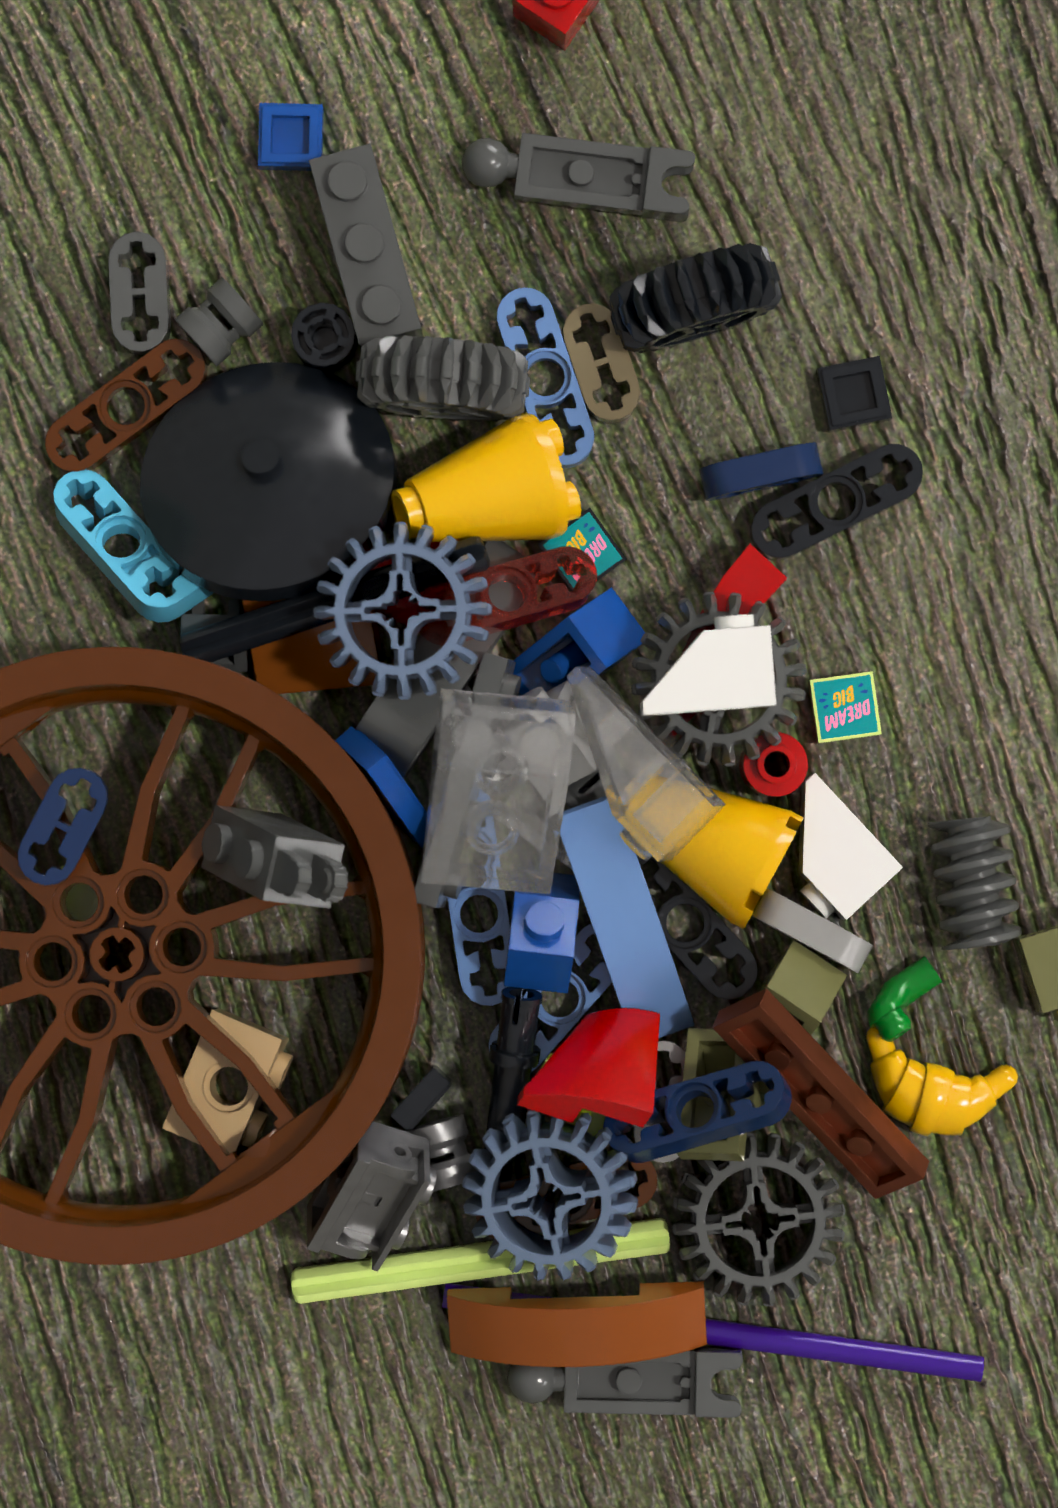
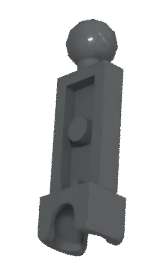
[462,133,696,222]
[507,1347,743,1418]

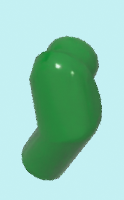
[867,956,942,1042]

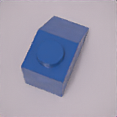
[513,587,645,700]
[504,869,580,994]

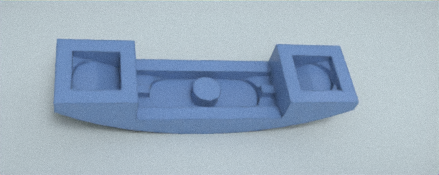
[553,793,695,1038]

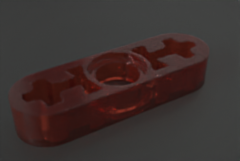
[415,546,597,646]

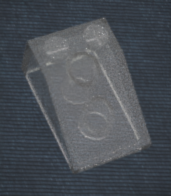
[420,689,576,894]

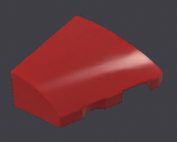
[517,1008,660,1128]

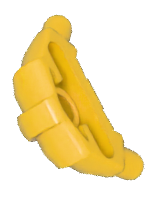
[866,1027,1018,1136]

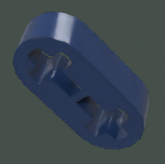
[699,442,824,501]
[18,767,108,885]

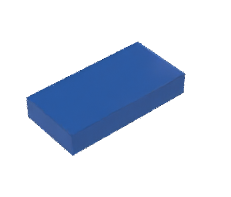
[335,726,434,848]

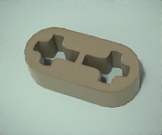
[563,303,640,424]

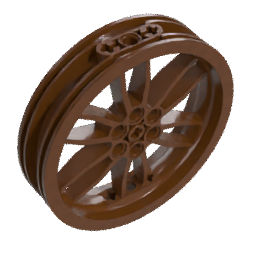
[0,647,425,1265]

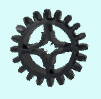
[609,243,782,353]

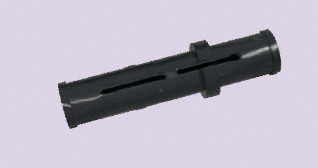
[484,987,542,1182]

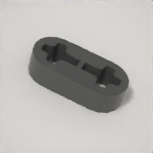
[108,231,171,356]

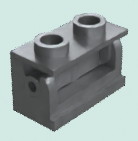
[307,1121,437,1271]

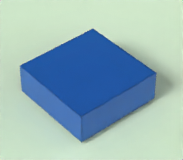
[258,103,324,171]

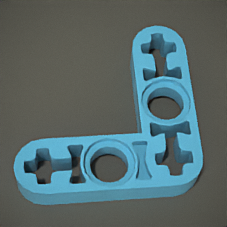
[53,469,213,623]

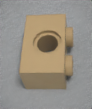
[162,1008,293,1155]

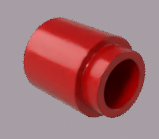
[739,732,808,797]

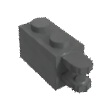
[201,805,348,908]

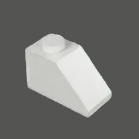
[640,614,776,716]
[798,773,903,920]

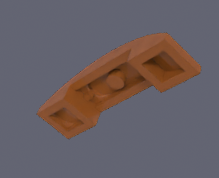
[447,1281,707,1367]

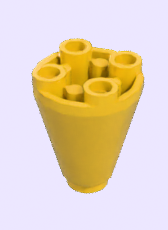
[391,413,581,542]

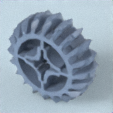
[314,522,492,700]
[462,1109,638,1281]

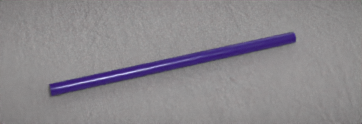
[442,1283,984,1382]

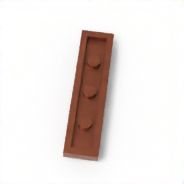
[712,988,930,1199]

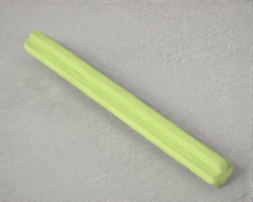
[291,1218,670,1304]

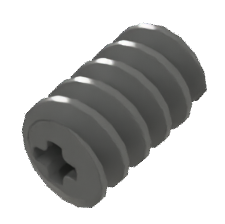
[928,816,1022,950]

